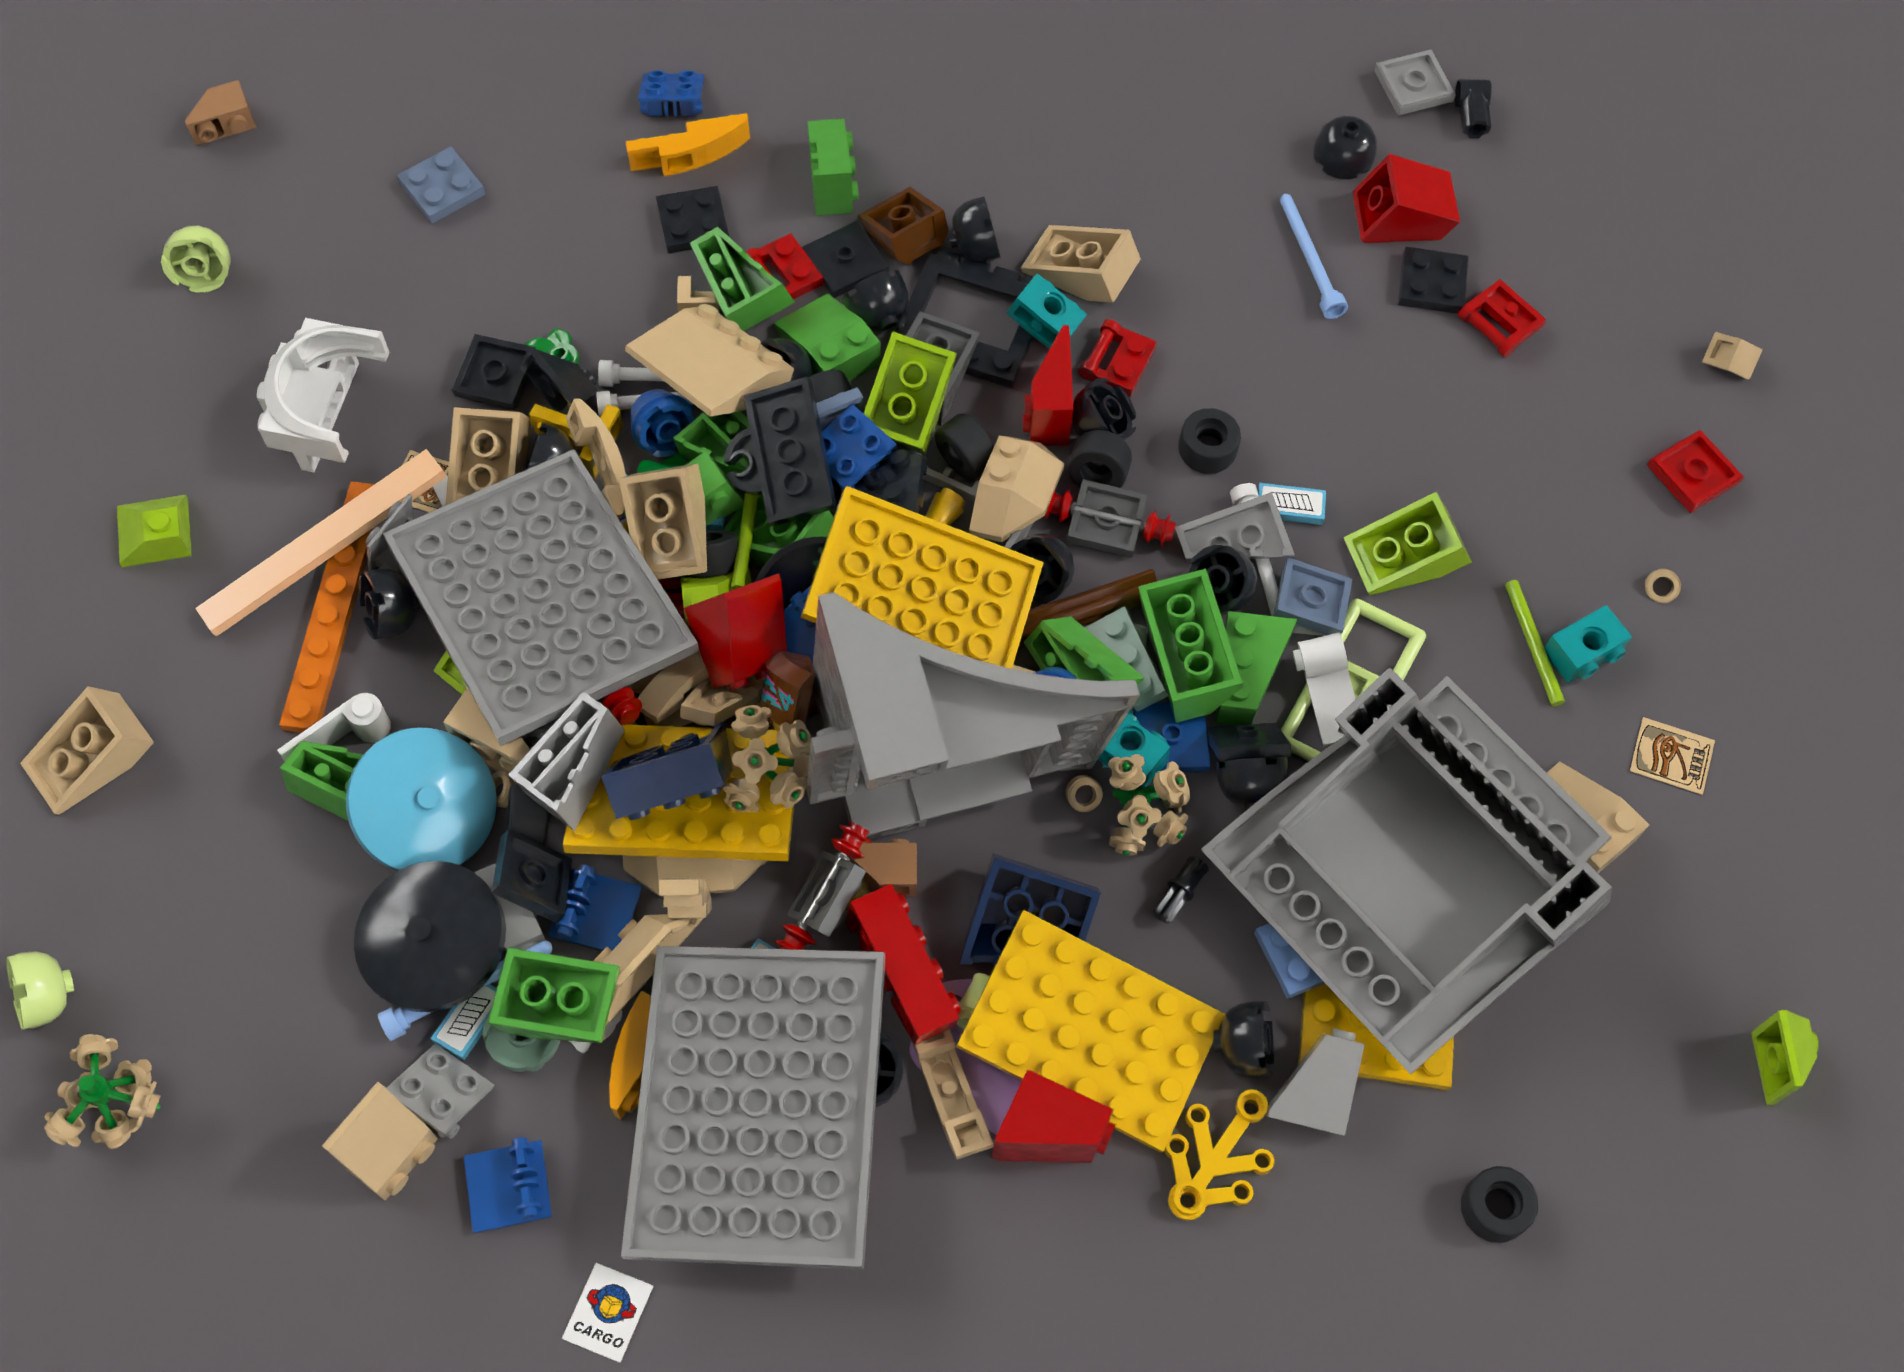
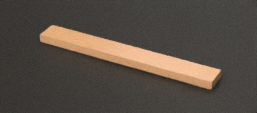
[195,449,447,637]

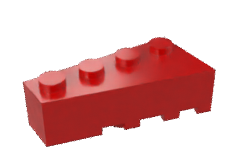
[845,883,961,1046]

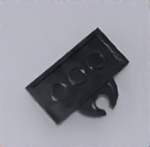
[724,376,837,526]

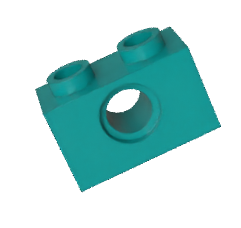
[1006,273,1087,349]
[1544,605,1632,683]
[1098,712,1171,788]

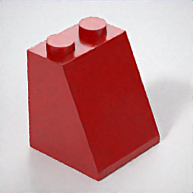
[1352,154,1460,243]
[684,574,787,691]
[992,1069,1116,1163]

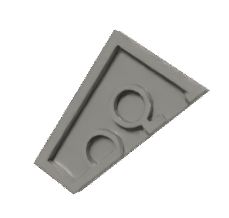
[1175,492,1295,561]

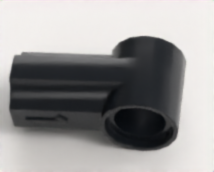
[1454,79,1492,138]

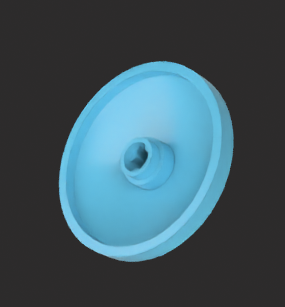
[346,728,497,871]

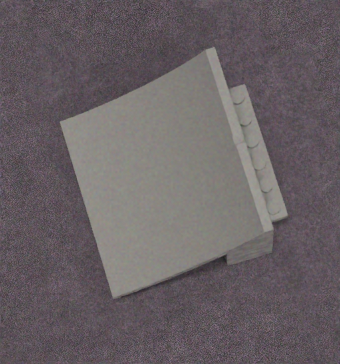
[806,592,1140,840]
[1201,667,1612,1074]

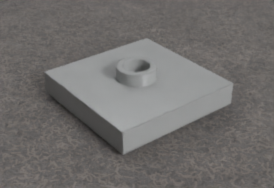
[1374,50,1456,115]

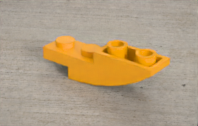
[625,113,750,177]
[609,990,651,1120]

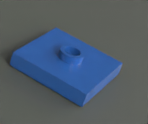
[1133,703,1210,772]

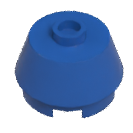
[630,389,695,457]

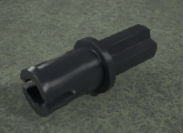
[1153,856,1209,924]

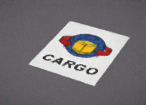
[562,1263,653,1362]

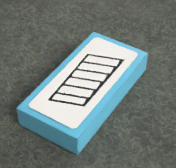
[1258,483,1326,525]
[431,984,497,1061]

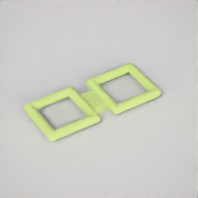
[1281,598,1426,762]

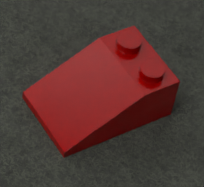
[1022,325,1074,446]

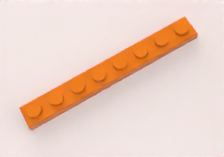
[279,481,377,733]

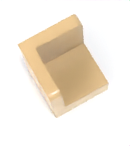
[677,276,719,313]
[1702,332,1763,379]

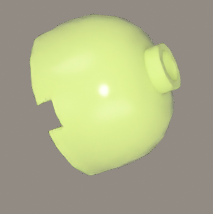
[161,226,231,292]
[6,951,74,1030]

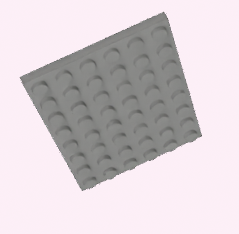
[383,449,699,746]
[621,946,885,1269]

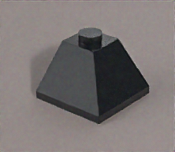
[520,349,598,415]

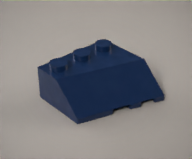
[601,722,733,820]
[959,853,1101,964]

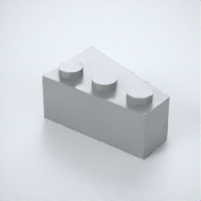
[508,692,625,831]

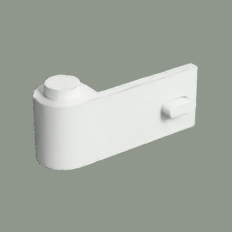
[1292,632,1356,747]
[277,693,391,761]

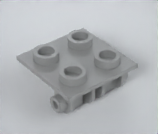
[366,494,413,572]
[386,1044,495,1139]

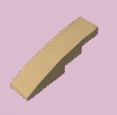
[659,878,712,918]

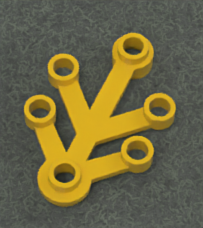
[1164,1089,1274,1221]

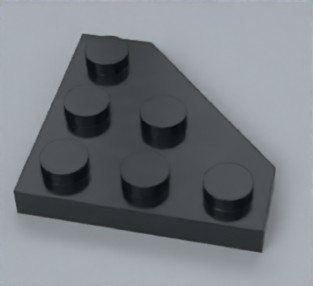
[829,445,927,517]

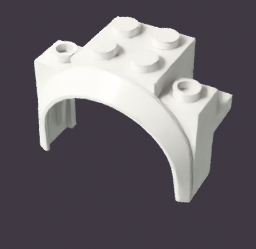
[257,318,390,472]

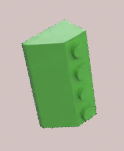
[1138,569,1243,723]

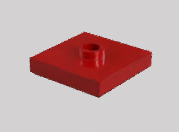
[1647,430,1744,514]

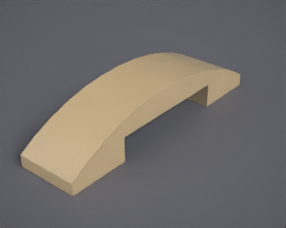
[566,398,626,520]
[638,651,709,723]
[912,1029,994,1160]

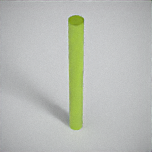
[731,493,758,591]
[1505,580,1565,707]

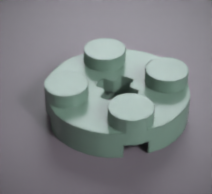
[483,1011,561,1072]

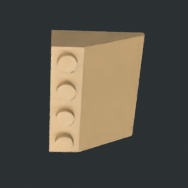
[625,304,794,416]

